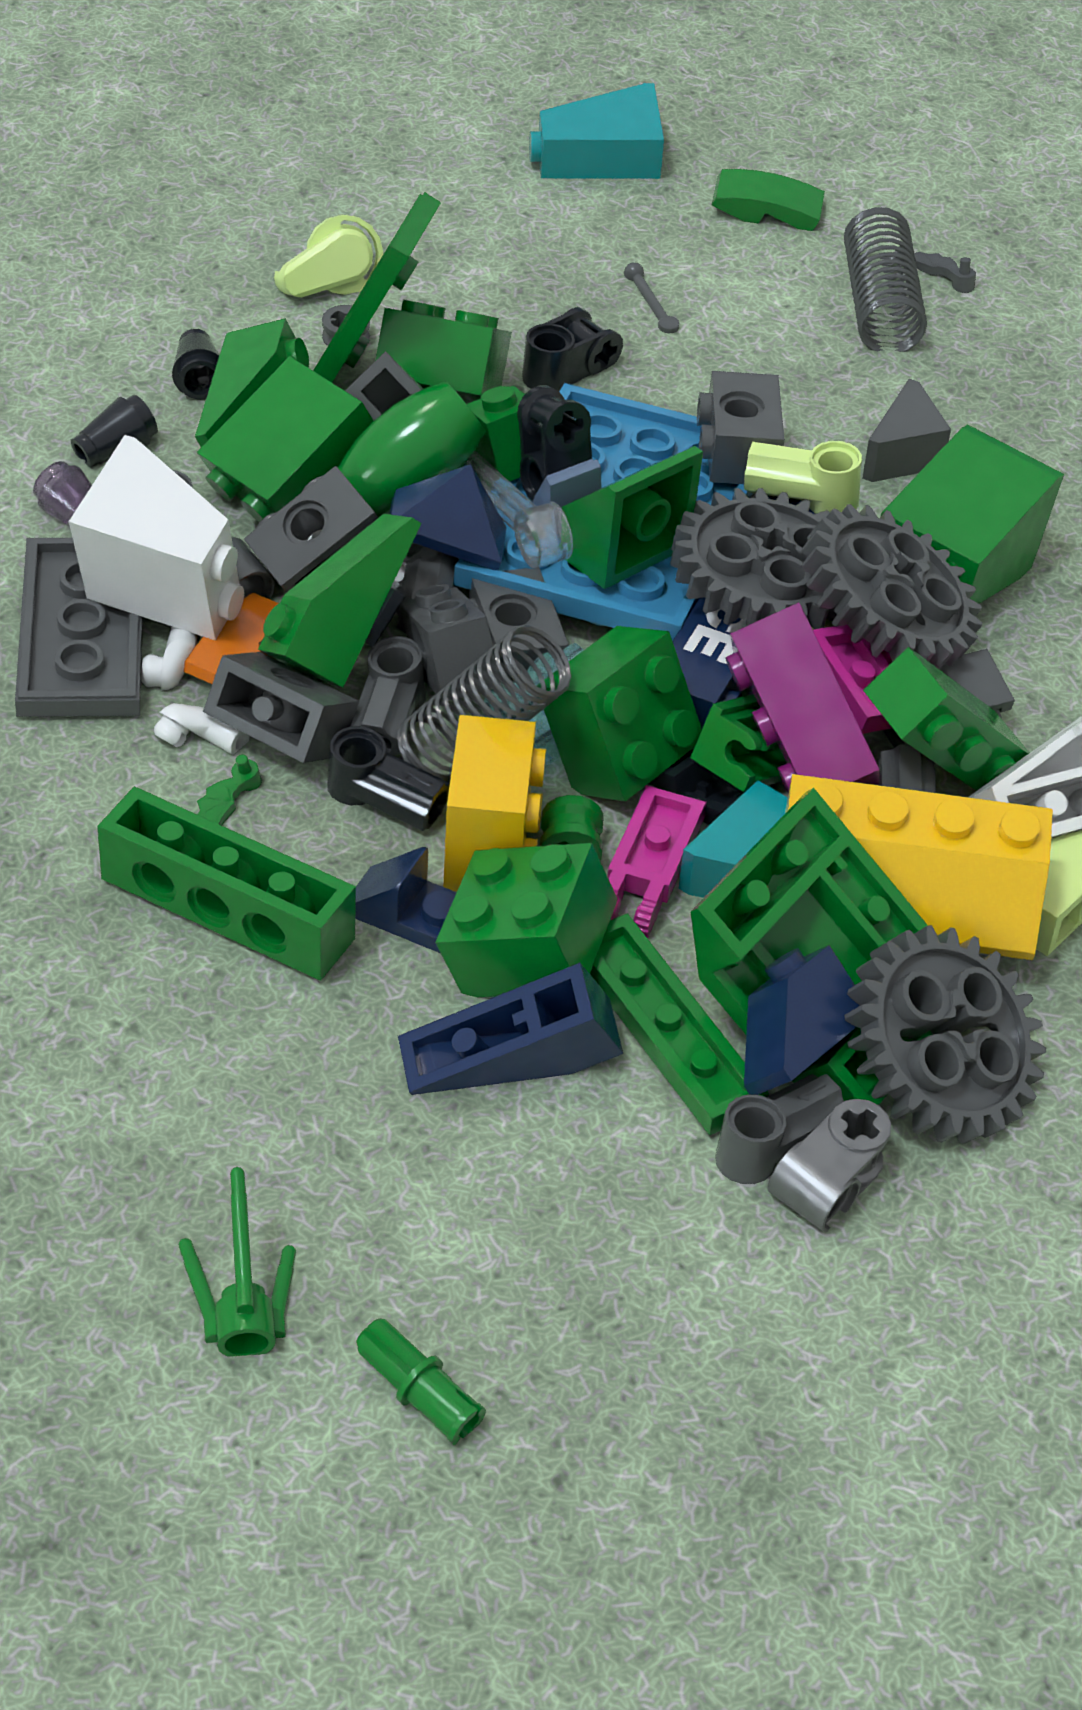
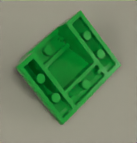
[690,788,933,1105]

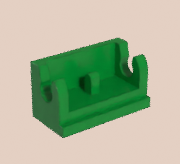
[690,694,787,792]

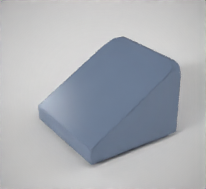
[533,459,601,537]

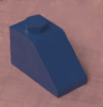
[744,945,860,1095]

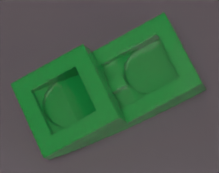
[711,169,825,231]

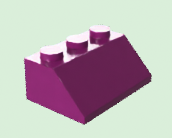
[725,602,880,794]

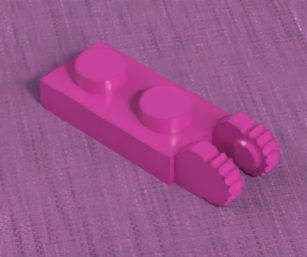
[607,785,707,938]

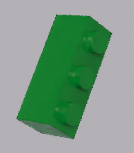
[863,647,1030,791]

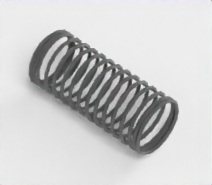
[844,207,927,352]
[397,625,571,783]

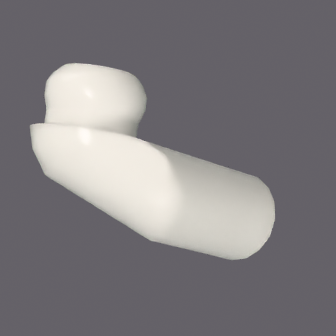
[141,627,200,691]
[154,703,250,755]

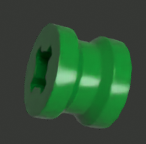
[540,795,604,861]

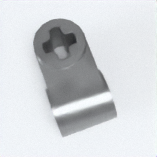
[767,1099,891,1232]

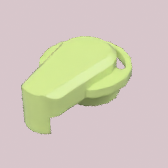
[274,214,383,298]

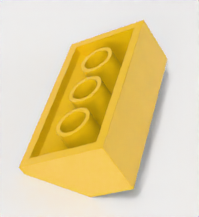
[785,774,1053,960]

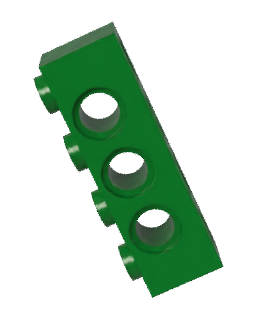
[97,786,356,981]

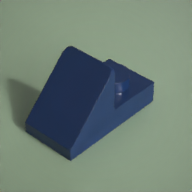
[355,847,457,954]

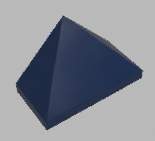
[389,464,507,570]

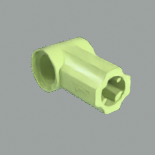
[744,441,862,514]

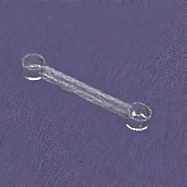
[424,388,573,569]

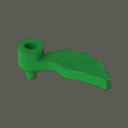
[197,754,262,825]

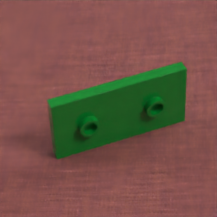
[313,192,441,382]

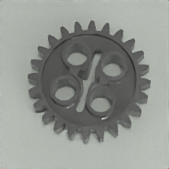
[670,488,837,629]
[801,504,983,670]
[845,925,1046,1144]

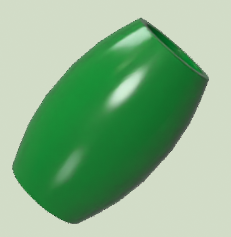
[338,381,486,518]

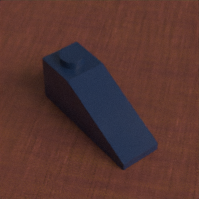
[398,963,624,1095]

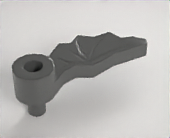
[900,252,976,293]

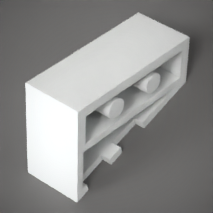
[968,716,1082,838]

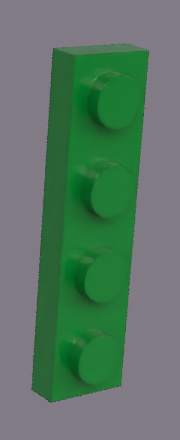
[590,913,769,1136]

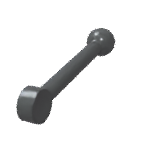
[624,262,679,334]

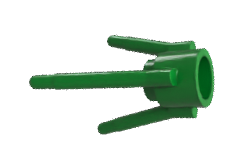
[178,1167,296,1357]

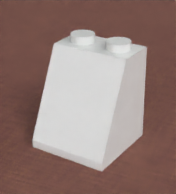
[69,435,244,640]

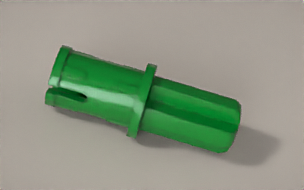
[356,1318,486,1445]

